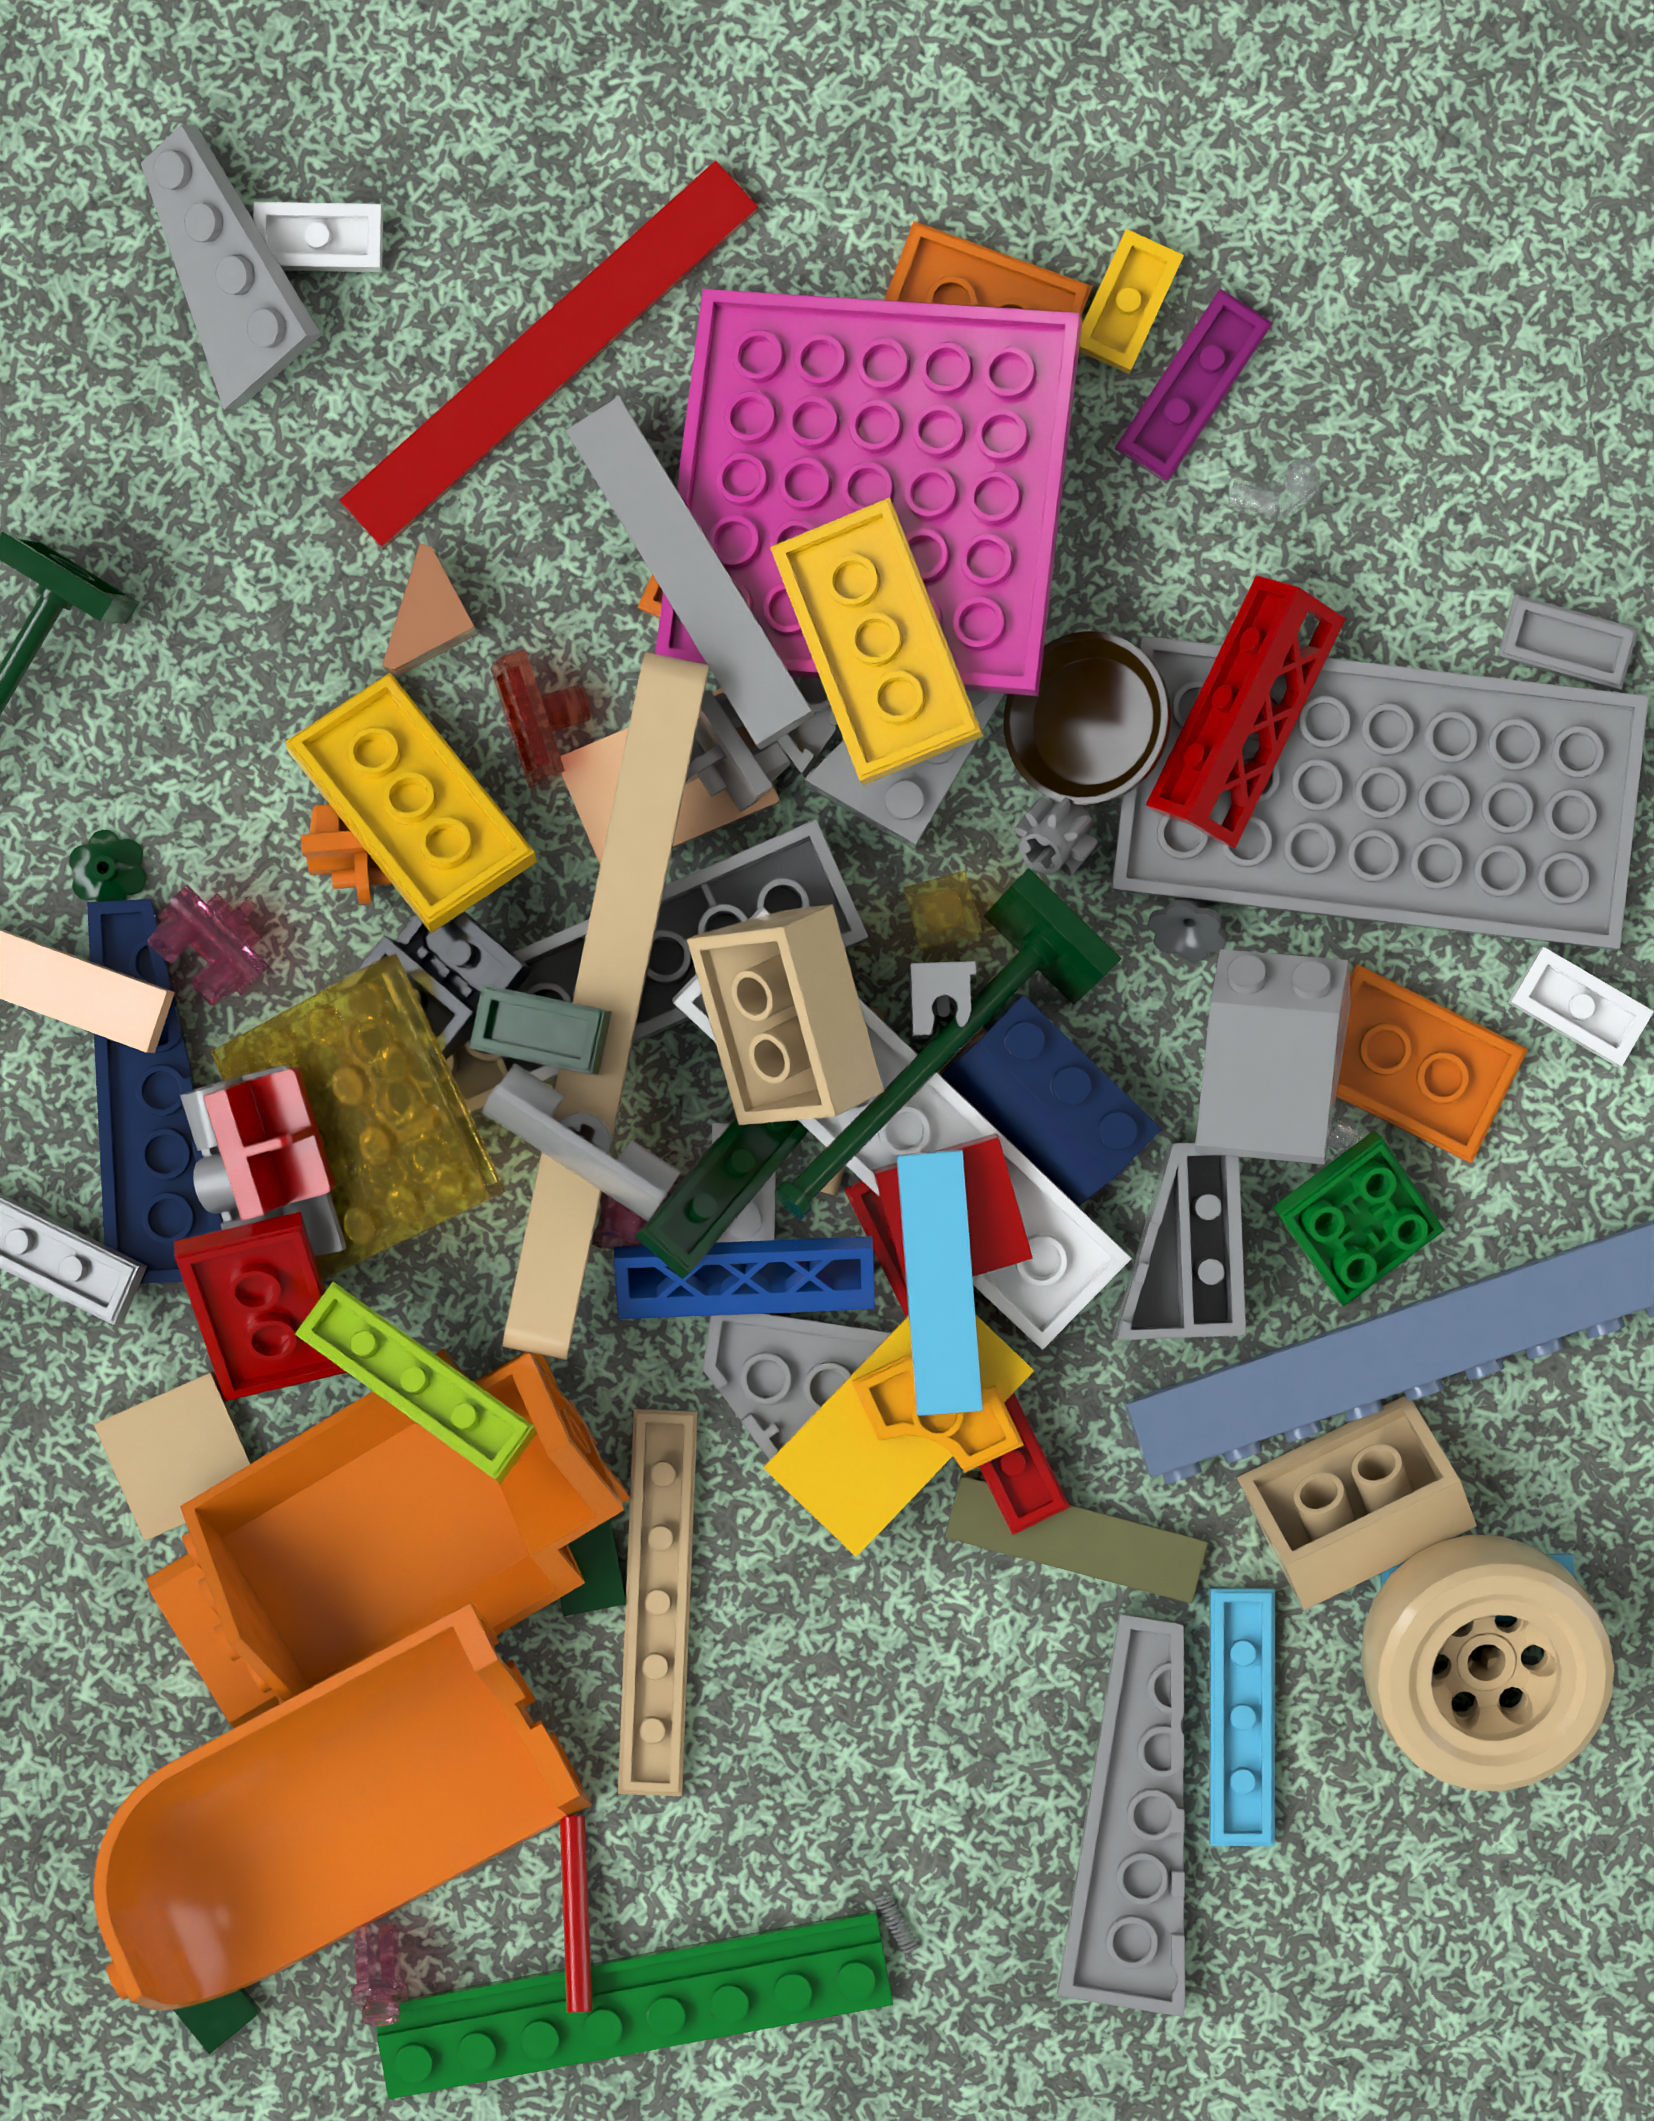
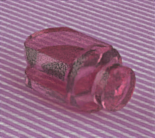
[351,1923,409,2026]

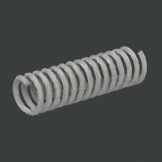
[874,1893,920,1958]

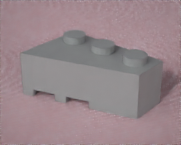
[1112,1143,1246,1340]

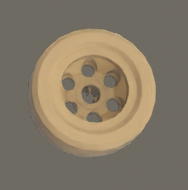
[1361,1535,1614,1791]

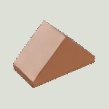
[382,544,479,676]

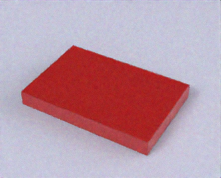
[174,1211,347,1402]

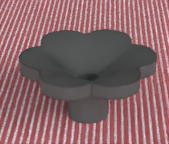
[1148,899,1227,962]

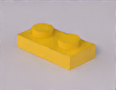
[1079,229,1184,374]

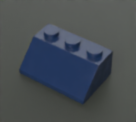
[939,993,1162,1206]

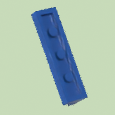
[614,1236,875,1319]

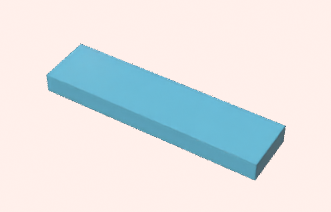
[896,1150,983,1416]
[1209,1587,1275,1846]

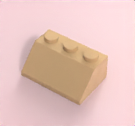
[687,904,884,1125]
[1237,1395,1477,1611]

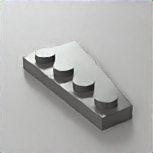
[141,125,321,410]

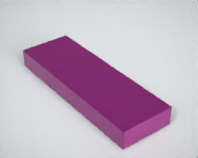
[1114,288,1273,484]

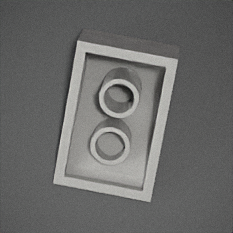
[1195,949,1351,1165]

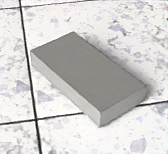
[1496,595,1638,692]

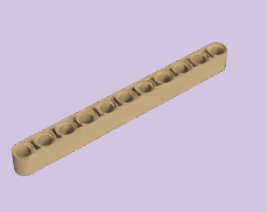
[503,652,709,1360]

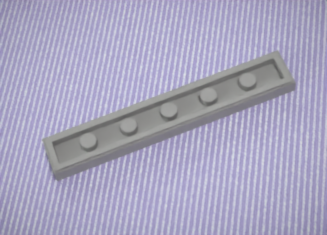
[565,396,815,750]

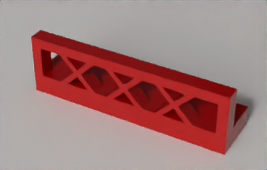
[1145,575,1346,849]

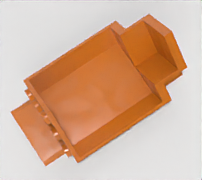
[145,1349,631,1728]

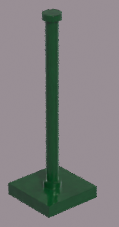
[0,531,140,716]
[774,868,1122,1219]

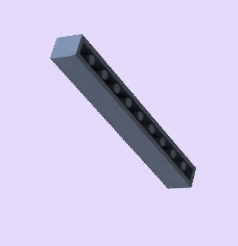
[1123,1220,1654,1484]

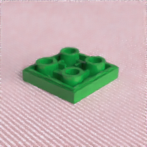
[1272,1130,1445,1307]

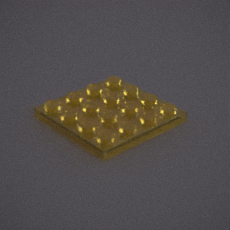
[210,953,506,1280]

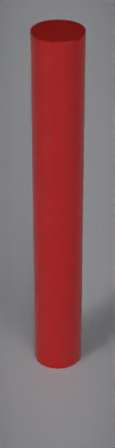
[560,1816,593,2013]

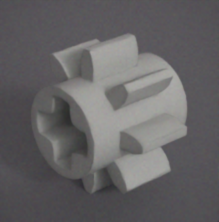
[1014,796,1098,876]

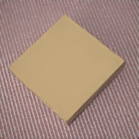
[93,1372,253,1541]

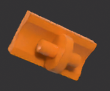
[301,804,392,906]

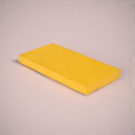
[770,497,984,786]
[285,673,537,933]
[763,1314,1034,1557]

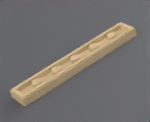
[618,1408,698,1796]

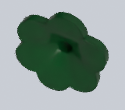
[69,830,147,902]

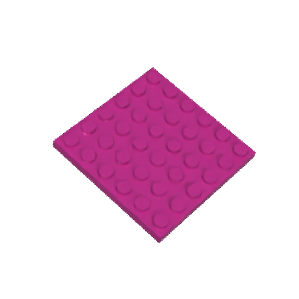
[655,289,1083,696]

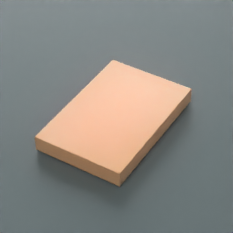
[555,688,781,865]

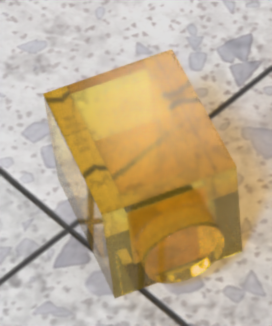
[902,870,983,953]

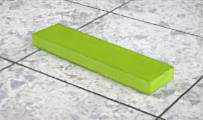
[295,1282,537,1483]

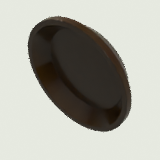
[1003,631,1171,806]

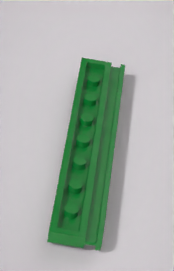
[372,1910,893,2100]

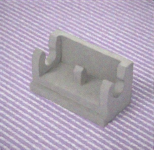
[909,961,976,1039]

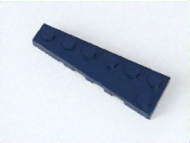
[87,899,223,1284]

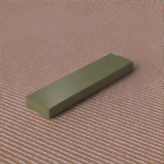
[944,1475,1208,1604]

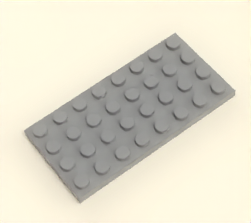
[1111,636,1649,950]

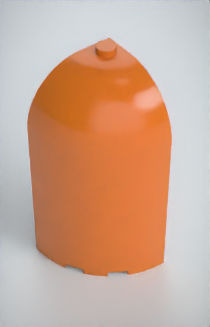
[93,1603,592,2011]

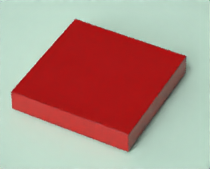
[872,1133,1033,1289]

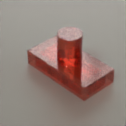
[490,649,591,788]

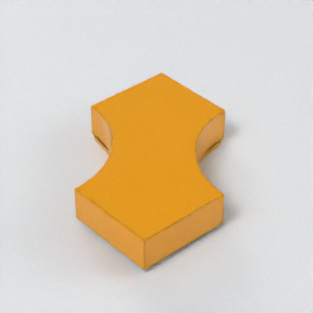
[851,1354,1023,1472]

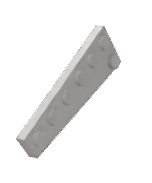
[1057,1612,1185,2017]

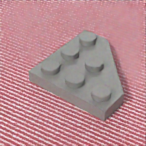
[702,1313,892,1516]

